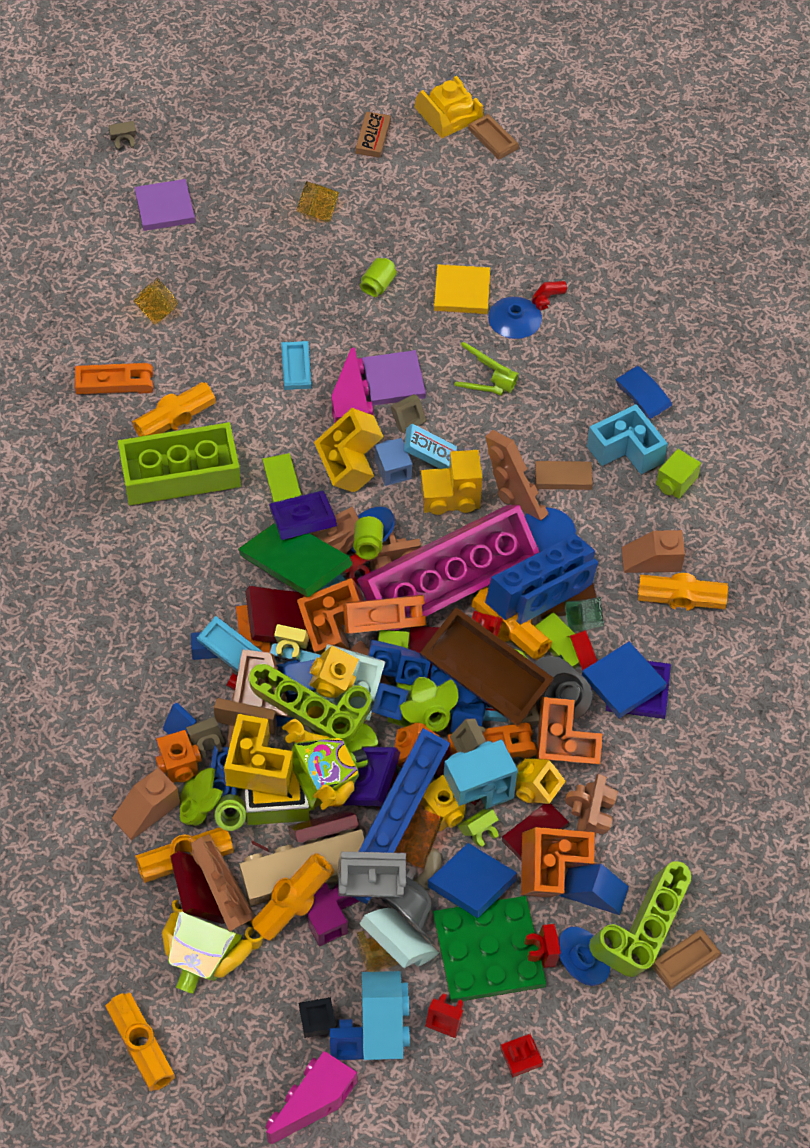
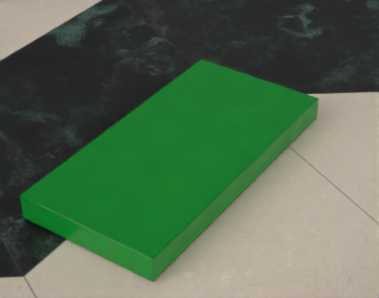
[238,523,353,597]

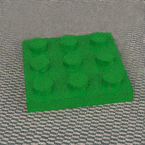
[433,896,546,1003]

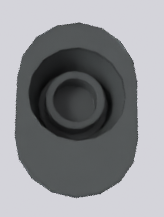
[534,656,593,720]
[379,876,433,943]

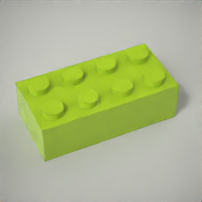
[118,422,241,506]

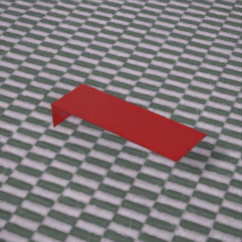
[567,630,597,690]

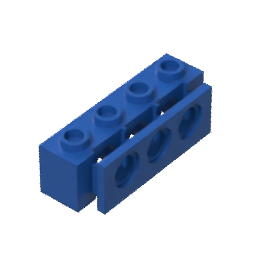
[485,534,598,625]

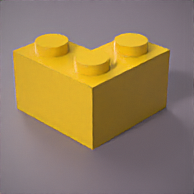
[314,408,384,492]
[420,450,482,515]
[224,714,294,796]

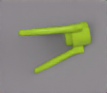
[454,342,519,396]

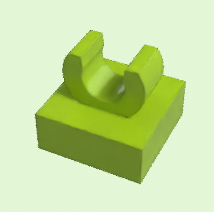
[457,809,498,847]

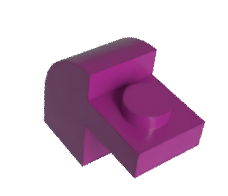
[307,882,360,947]

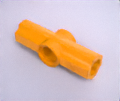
[132,382,216,437]
[638,573,728,611]
[471,587,552,661]
[135,827,234,883]
[251,853,335,941]
[105,992,175,1091]

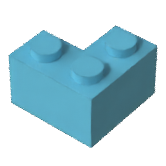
[587,404,668,474]
[444,739,518,809]
[362,971,410,1060]

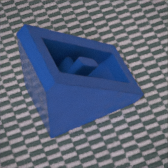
[559,864,629,915]

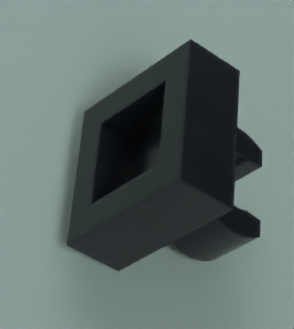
[298,997,337,1038]

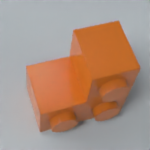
[297,578,364,655]
[536,697,603,764]
[521,827,595,897]

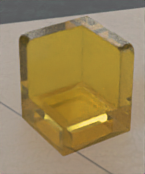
[297,181,339,222]
[134,277,178,324]
[357,931,398,972]

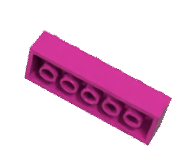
[357,505,539,631]

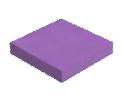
[134,179,195,231]
[362,350,426,406]

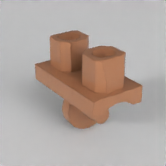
[369,532,421,570]
[565,774,618,834]

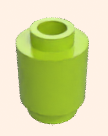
[360,258,397,298]
[353,516,384,560]
[215,794,246,831]

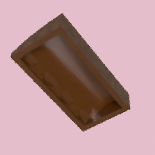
[420,607,554,726]

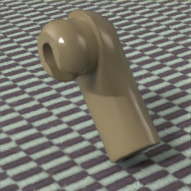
[413,847,442,890]

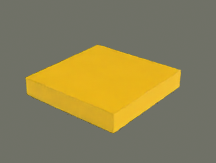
[434,264,490,314]

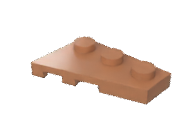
[485,430,549,520]
[190,834,256,932]

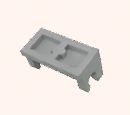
[338,852,406,898]

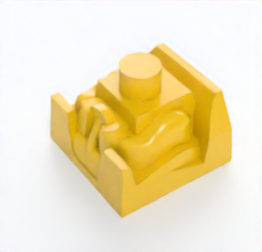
[414,75,483,139]

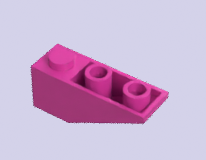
[331,348,374,423]
[265,1051,357,1144]

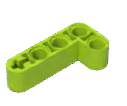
[249,664,371,744]
[589,861,691,977]

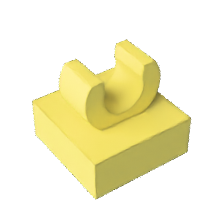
[274,624,309,660]

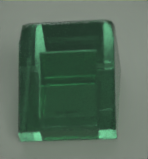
[565,597,604,631]

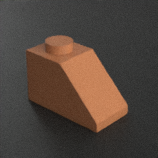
[621,530,685,573]
[112,767,180,840]

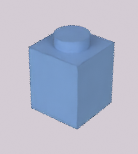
[375,438,412,486]

